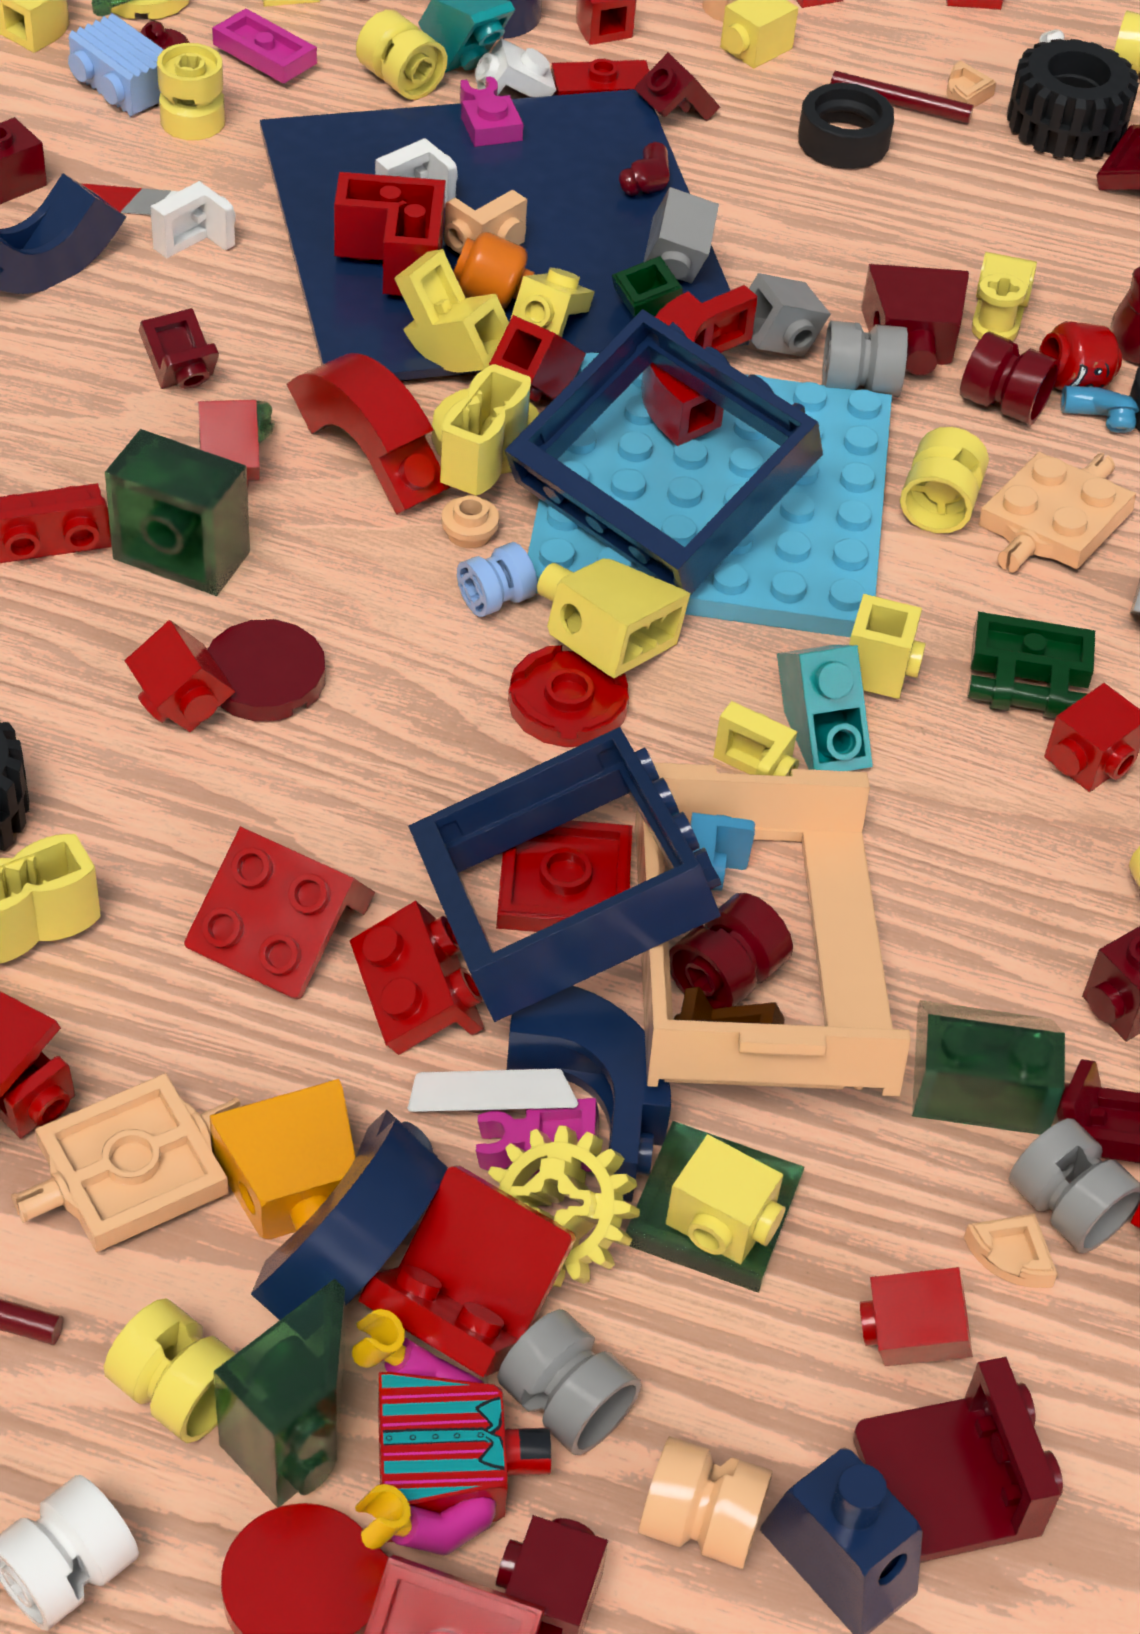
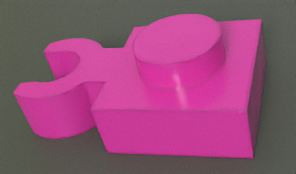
[460,76,523,147]
[476,1098,599,1175]

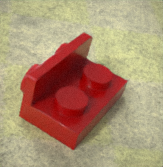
[0,483,112,563]

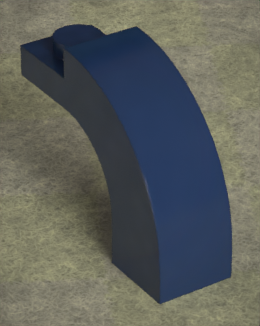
[0,173,126,294]
[506,986,671,1202]
[251,1110,448,1344]

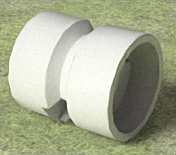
[0,1475,139,1631]

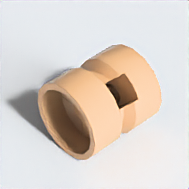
[638,1436,773,1570]

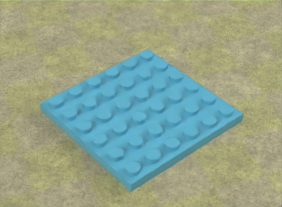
[528,353,892,638]

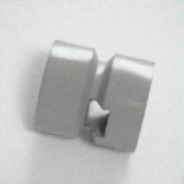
[822,320,908,398]
[1009,1118,1140,1253]
[497,1309,641,1455]

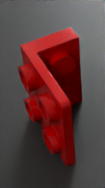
[184,826,375,999]
[358,1165,576,1378]

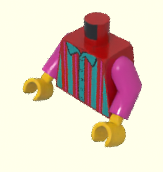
[352,1309,551,1555]

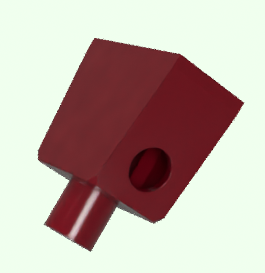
[861,264,969,375]

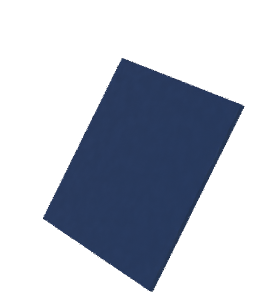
[260,89,749,381]

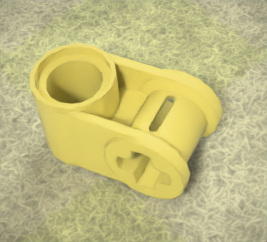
[972,252,1037,341]

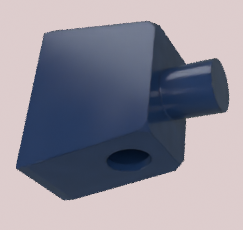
[760,1447,923,1634]

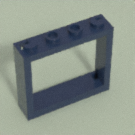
[504,309,823,596]
[408,727,721,1022]

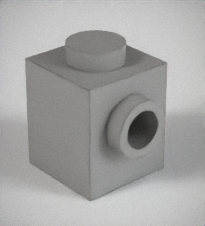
[644,187,719,284]
[749,273,831,357]

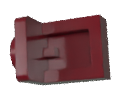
[139,308,219,389]
[1082,926,1140,1042]
[1056,1059,1140,1163]

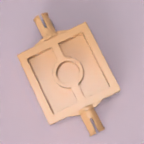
[979,452,1136,572]
[11,1073,243,1253]

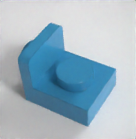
[690,812,755,891]

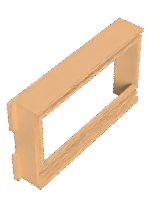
[635,762,911,1096]

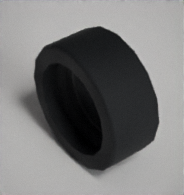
[798,83,894,169]

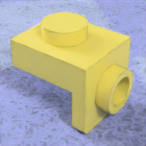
[510,268,595,337]
[713,701,799,776]

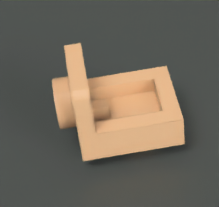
[444,189,527,254]

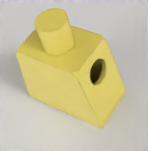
[537,558,691,678]

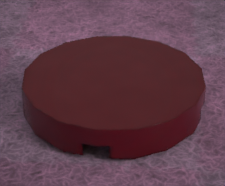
[207,619,325,721]

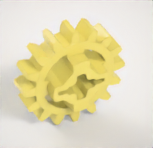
[488,1125,640,1287]

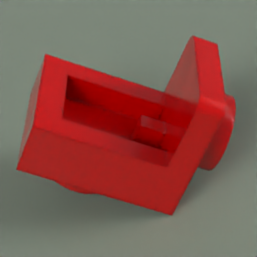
[0,1051,76,1139]

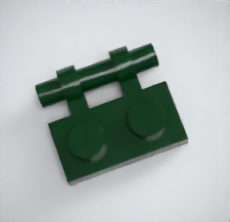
[967,611,1096,719]

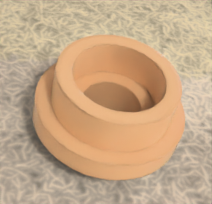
[441,495,499,548]

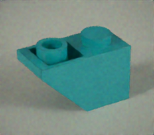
[418,0,515,73]
[777,644,873,771]

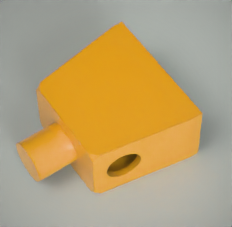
[209,1079,356,1240]

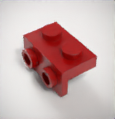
[349,900,484,1055]

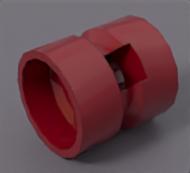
[960,331,1060,426]
[669,893,793,1009]

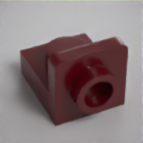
[635,52,720,121]

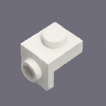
[475,38,556,98]
[375,138,458,203]
[150,181,236,259]

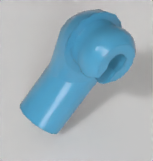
[1061,386,1139,433]

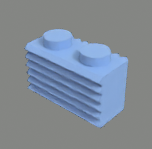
[68,12,164,117]

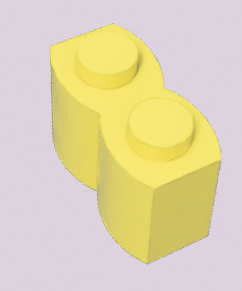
[440,364,531,496]
[0,834,101,964]

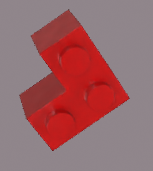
[334,172,446,295]

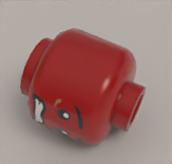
[1039,321,1122,390]

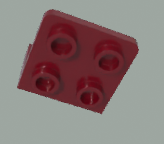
[853,1357,1063,1562]

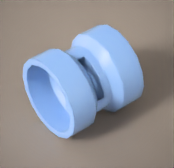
[457,542,538,617]

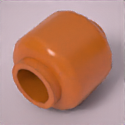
[453,232,534,310]

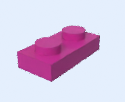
[212,8,317,84]

